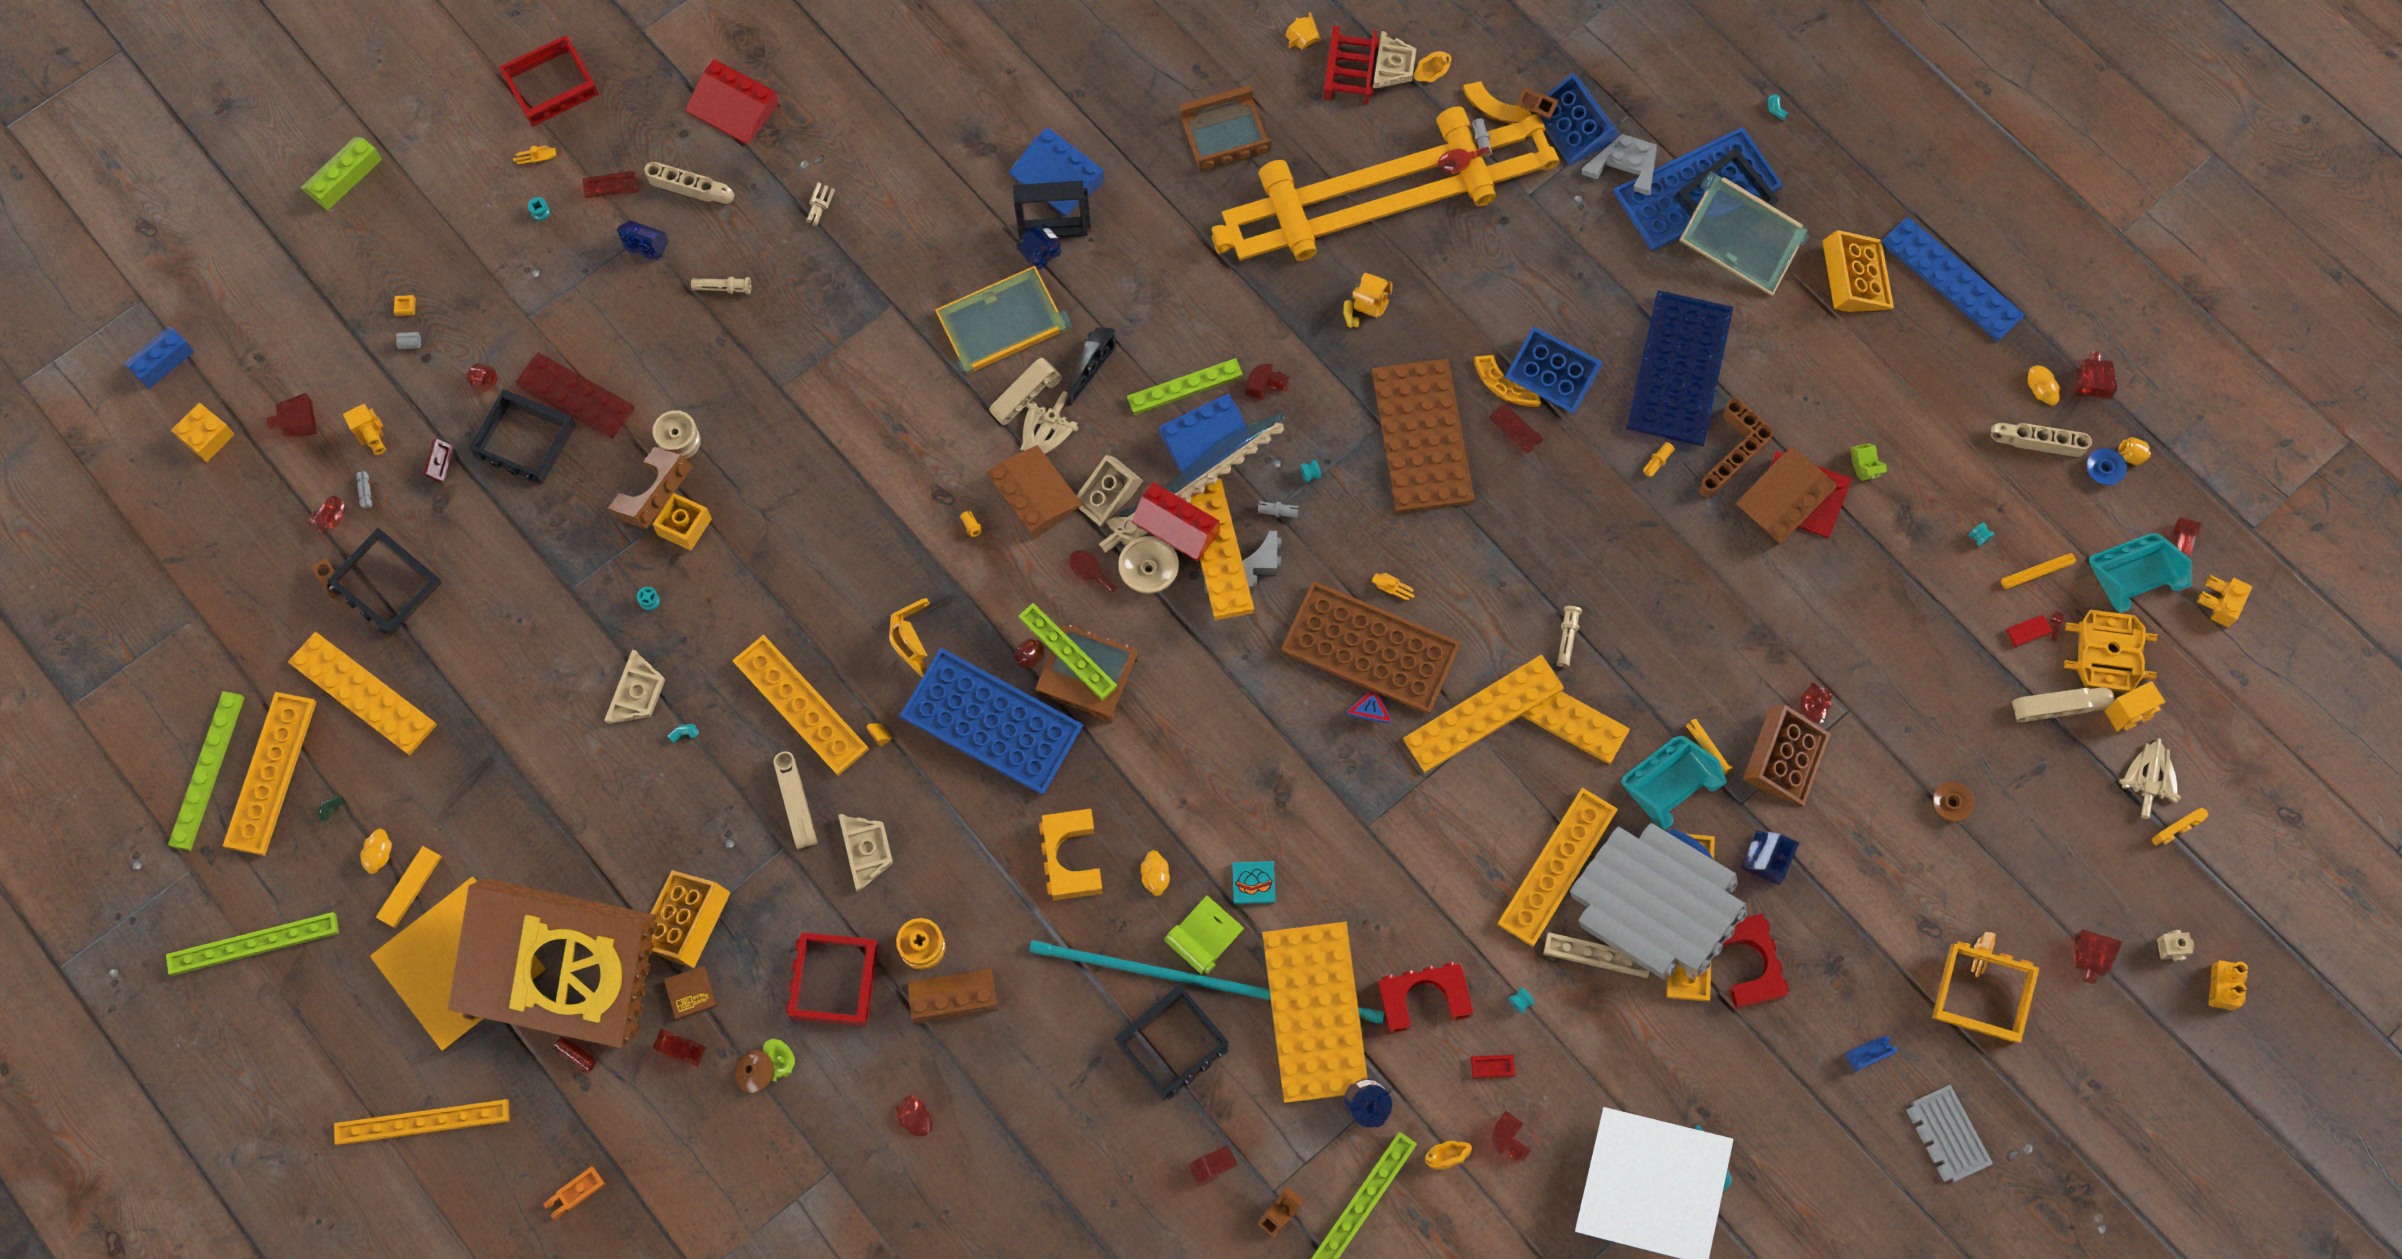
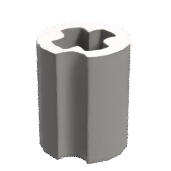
[396,332,421,349]

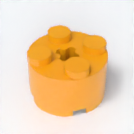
[1352,273,1393,318]

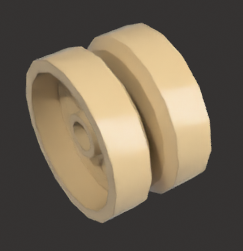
[653,410,701,459]

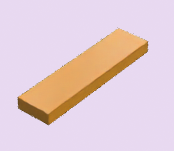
[376,846,442,928]

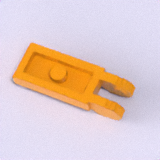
[2152,808,2208,846]

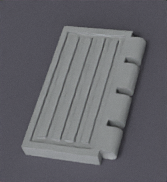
[1906,1085,1993,1183]

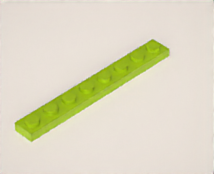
[168,691,245,851]
[166,912,339,976]
[1311,1131,1417,1259]

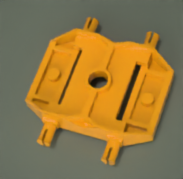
[2064,610,2157,693]

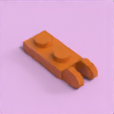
[543,1166,606,1220]

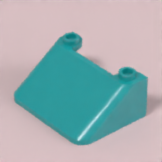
[2089,533,2192,613]
[1621,736,1727,831]

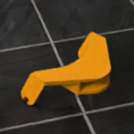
[889,598,930,678]

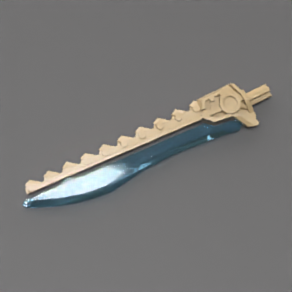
[1099,412,1284,553]

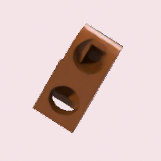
[311,558,344,599]

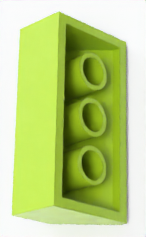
[300,137,382,211]

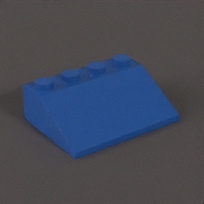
[1532,72,1621,166]
[1009,127,1104,217]
[1505,326,1603,414]
[1159,393,1252,484]

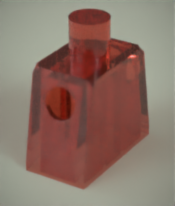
[2074,351,2117,398]
[267,393,317,436]
[2074,929,2122,984]

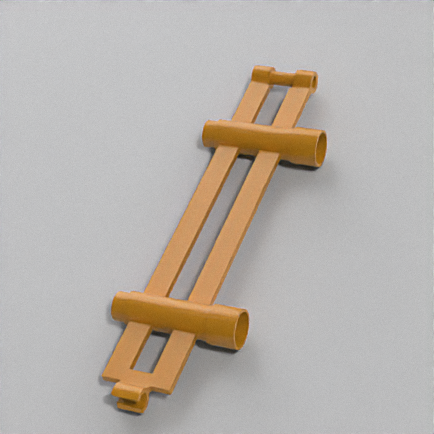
[1212,107,1560,261]

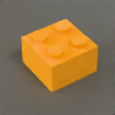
[171,402,235,462]
[652,493,712,551]
[2104,681,2165,732]

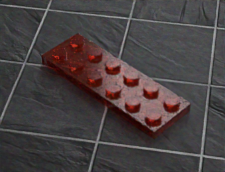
[515,352,635,439]

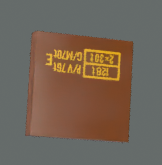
[664,966,717,1020]

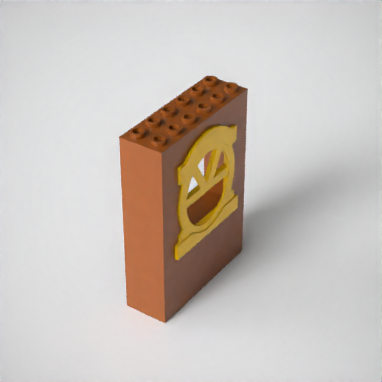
[448,878,657,1048]

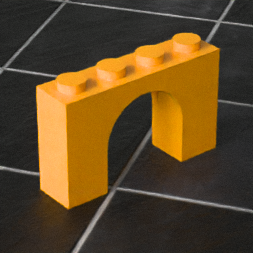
[1039,809,1103,901]

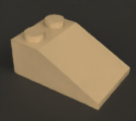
[1076,455,1143,527]

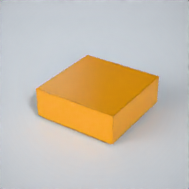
[394,295,416,316]

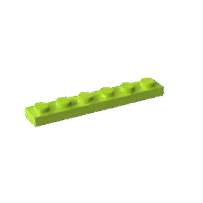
[1127,358,1243,416]
[1018,603,1117,701]

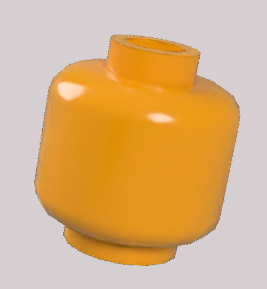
[2118,437,2151,466]

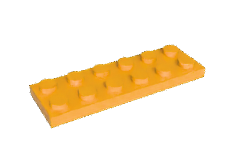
[1521,691,1630,765]

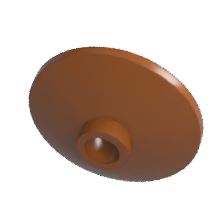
[1933,781,1975,822]
[735,1050,774,1093]

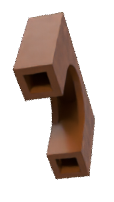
[608,447,693,529]

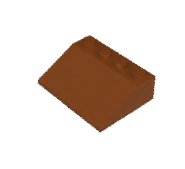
[986,445,1082,539]
[1735,446,1838,545]
[1743,705,1831,806]

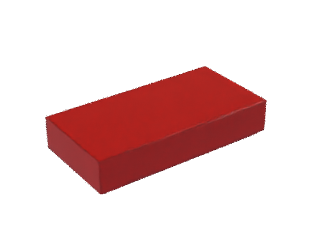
[2005,614,2053,648]
[1470,1054,1515,1079]

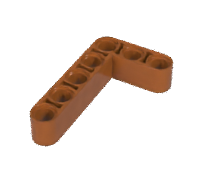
[1699,398,1773,498]

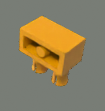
[343,403,386,455]
[2197,574,2253,628]
[2209,960,2248,1011]

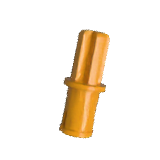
[1643,442,1675,477]

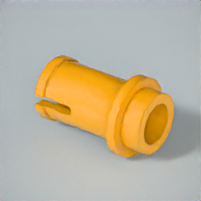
[960,511,982,537]

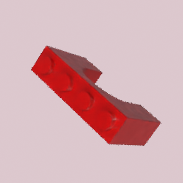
[1722,913,1789,1010]
[1377,962,1474,1034]

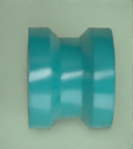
[528,197,550,221]
[1300,459,1321,483]
[1969,522,1995,547]
[637,587,660,611]
[1508,987,1535,1014]

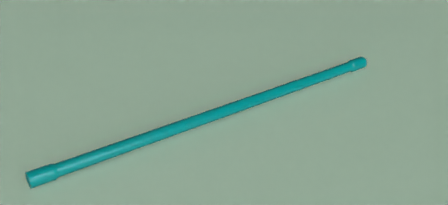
[1029,940,1384,1024]

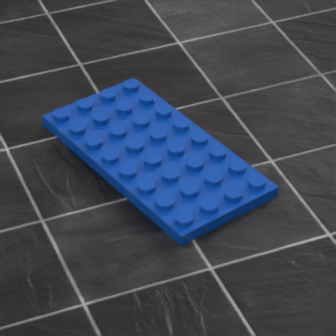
[1613,127,1783,252]
[900,648,1083,796]

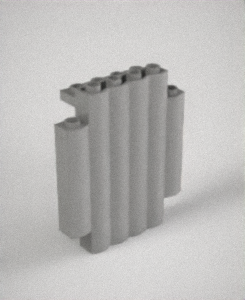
[1570,823,1747,980]

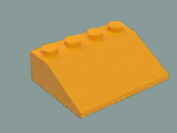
[1822,230,1894,312]
[650,870,731,968]

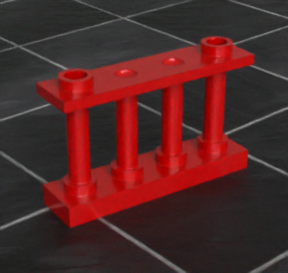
[1324,26,1380,104]

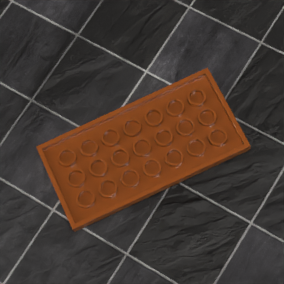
[1371,359,1475,513]
[1280,581,1462,715]

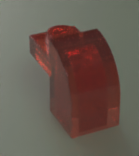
[1245,364,1290,400]
[652,1029,706,1067]
[1492,1111,1531,1161]
[1189,1145,1238,1188]

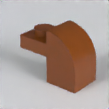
[1516,87,1558,120]
[1257,1186,1304,1239]

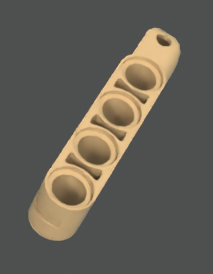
[644,162,735,204]
[1991,423,2092,457]
[2012,687,2114,722]
[774,751,818,850]

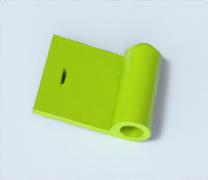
[1164,895,1244,975]

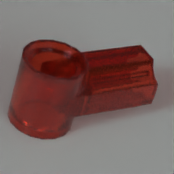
[2174,517,2201,558]

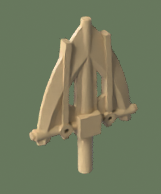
[1020,391,1078,454]
[2119,738,2181,819]

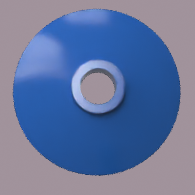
[2086,448,2127,485]

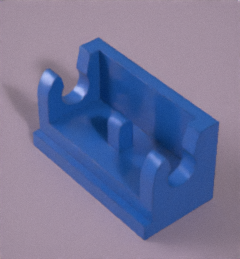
[1845,1035,1898,1073]

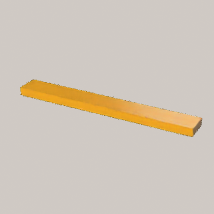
[334,1099,509,1146]

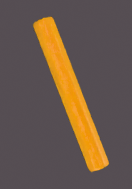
[2001,553,2076,589]

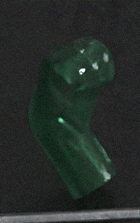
[317,795,344,821]

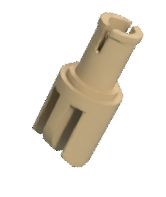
[806,182,835,226]

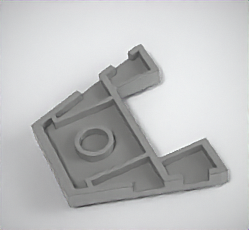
[1582,134,1657,196]

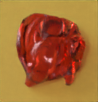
[308,495,344,532]
[1800,683,1832,723]
[895,1095,932,1136]

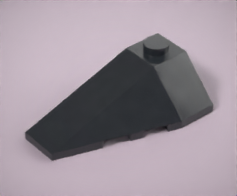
[1067,327,1116,406]

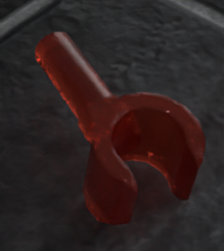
[2050,611,2065,641]

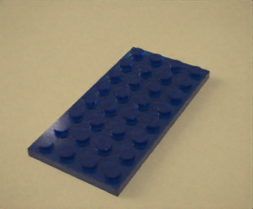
[1626,290,1734,447]

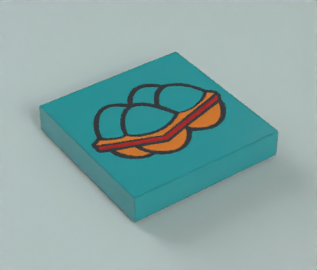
[1232,861,1276,905]

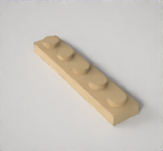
[1543,932,1649,978]

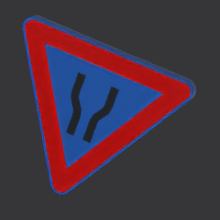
[1347,691,1391,724]

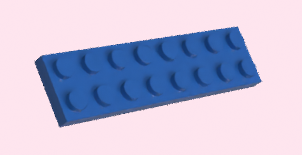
[1882,217,2025,342]

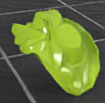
[763,1039,795,1082]

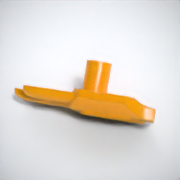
[513,145,557,164]
[1372,573,1415,600]
[1971,932,1996,977]

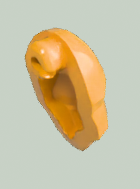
[1413,51,1452,83]
[2028,365,2060,406]
[360,828,392,874]
[1141,850,1170,896]
[1425,1140,1472,1170]

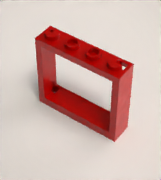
[499,35,599,127]
[786,932,879,1027]

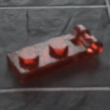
[582,171,638,199]
[1490,403,1543,453]

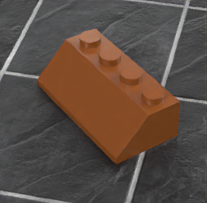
[908,968,998,1024]

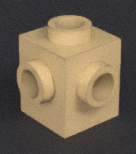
[2157,930,2194,962]

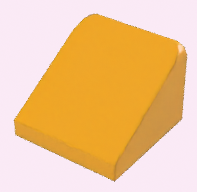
[867,723,892,747]

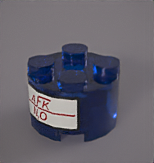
[1017,224,1062,270]
[1344,1078,1392,1128]

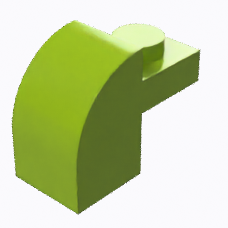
[1850,443,1887,481]

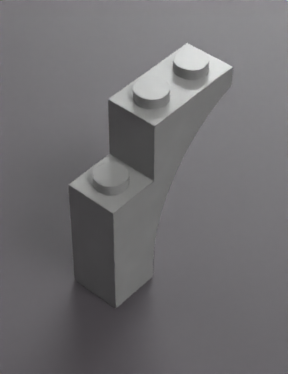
[1205,531,1281,594]

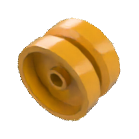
[896,918,945,970]

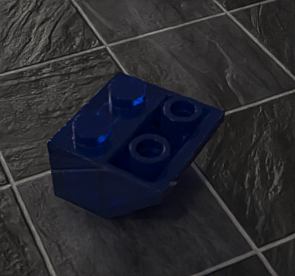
[617,220,669,260]
[1740,831,1800,885]

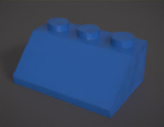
[123,326,194,389]

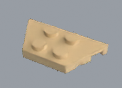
[1373,31,1416,88]
[604,650,665,724]
[838,814,893,892]

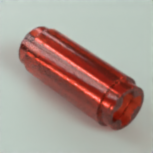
[553,1036,597,1073]

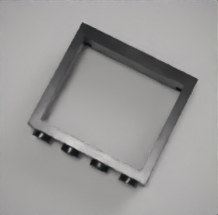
[1674,147,1779,250]
[1013,181,1091,240]
[468,389,576,484]
[327,528,441,636]
[1114,984,1229,1101]

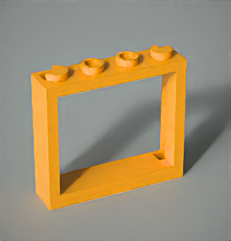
[1932,941,2039,1043]

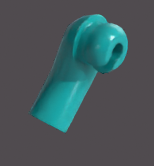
[1768,94,1788,120]
[667,724,699,743]

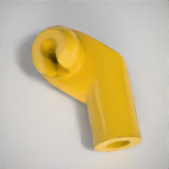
[1343,300,1359,328]

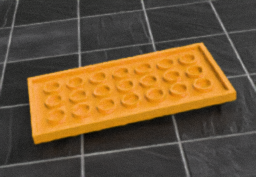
[1262,922,1369,1103]

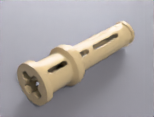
[691,277,751,294]
[1557,606,1582,668]

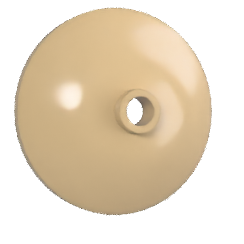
[1119,536,1179,594]

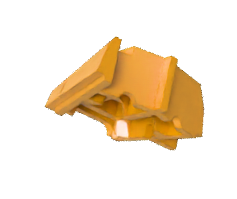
[1285,12,1321,50]

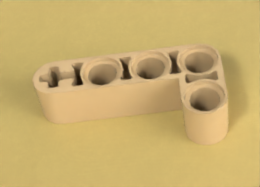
[989,358,1062,425]

